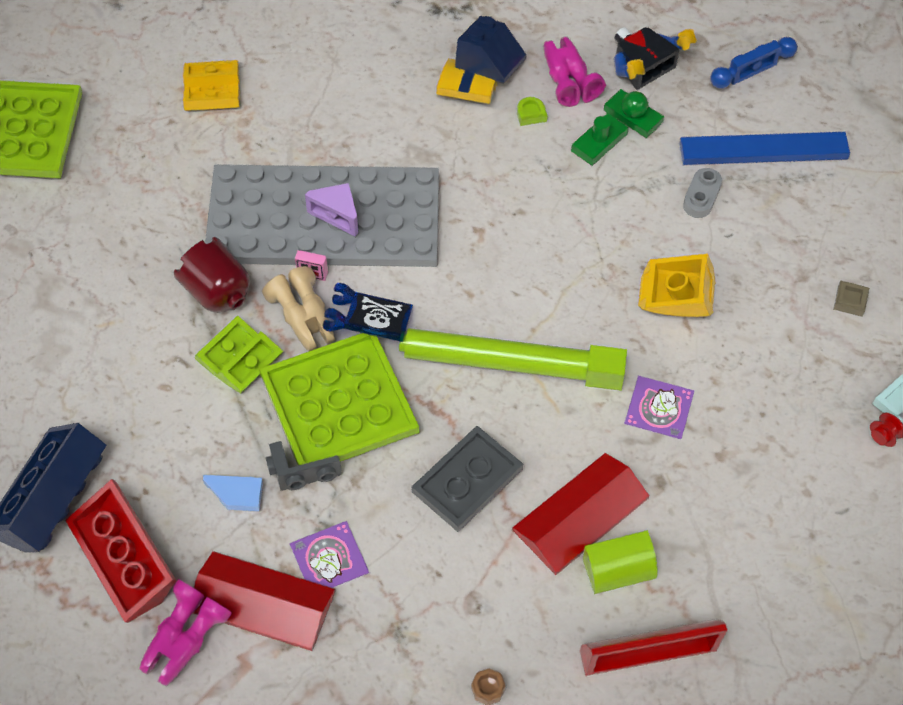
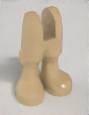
[262,266,335,351]

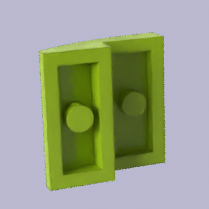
[195,315,283,394]

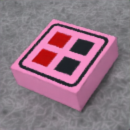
[295,250,328,281]

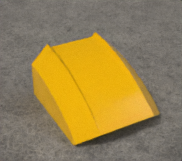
[638,253,716,317]

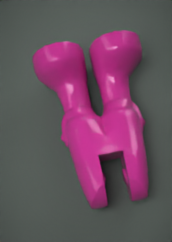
[543,36,606,107]
[139,579,232,686]

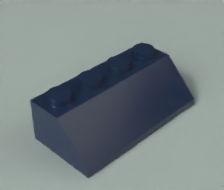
[0,423,107,553]

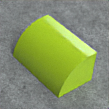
[582,530,657,594]

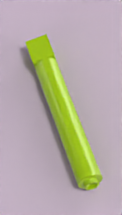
[399,328,627,391]

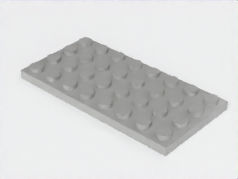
[205,165,439,267]

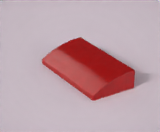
[579,619,728,676]

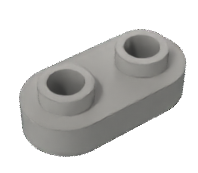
[683,168,722,218]

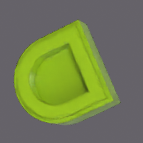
[517,97,548,126]

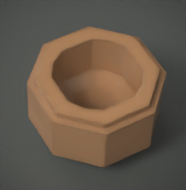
[471,668,506,705]

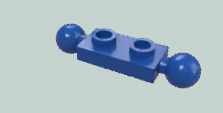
[710,37,798,89]

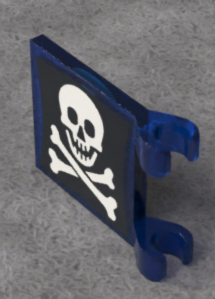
[322,283,413,342]

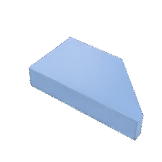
[203,475,263,511]

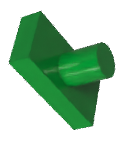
[571,113,629,166]

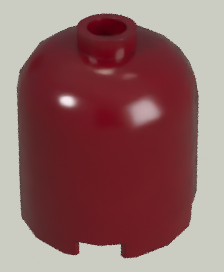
[174,237,250,313]

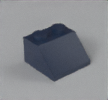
[455,15,526,83]

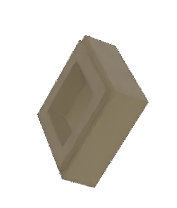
[833,280,870,317]

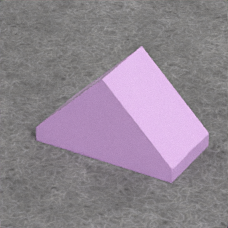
[305,183,358,237]

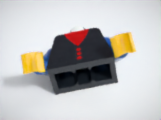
[614,27,697,90]

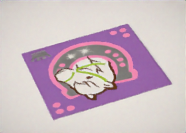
[624,375,694,439]
[289,521,370,588]

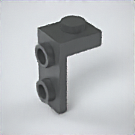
[265,441,342,491]

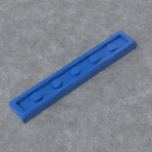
[679,132,850,165]

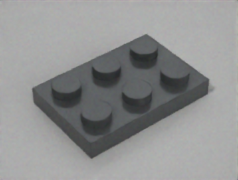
[411,426,524,532]

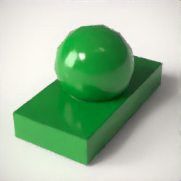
[603,89,664,139]

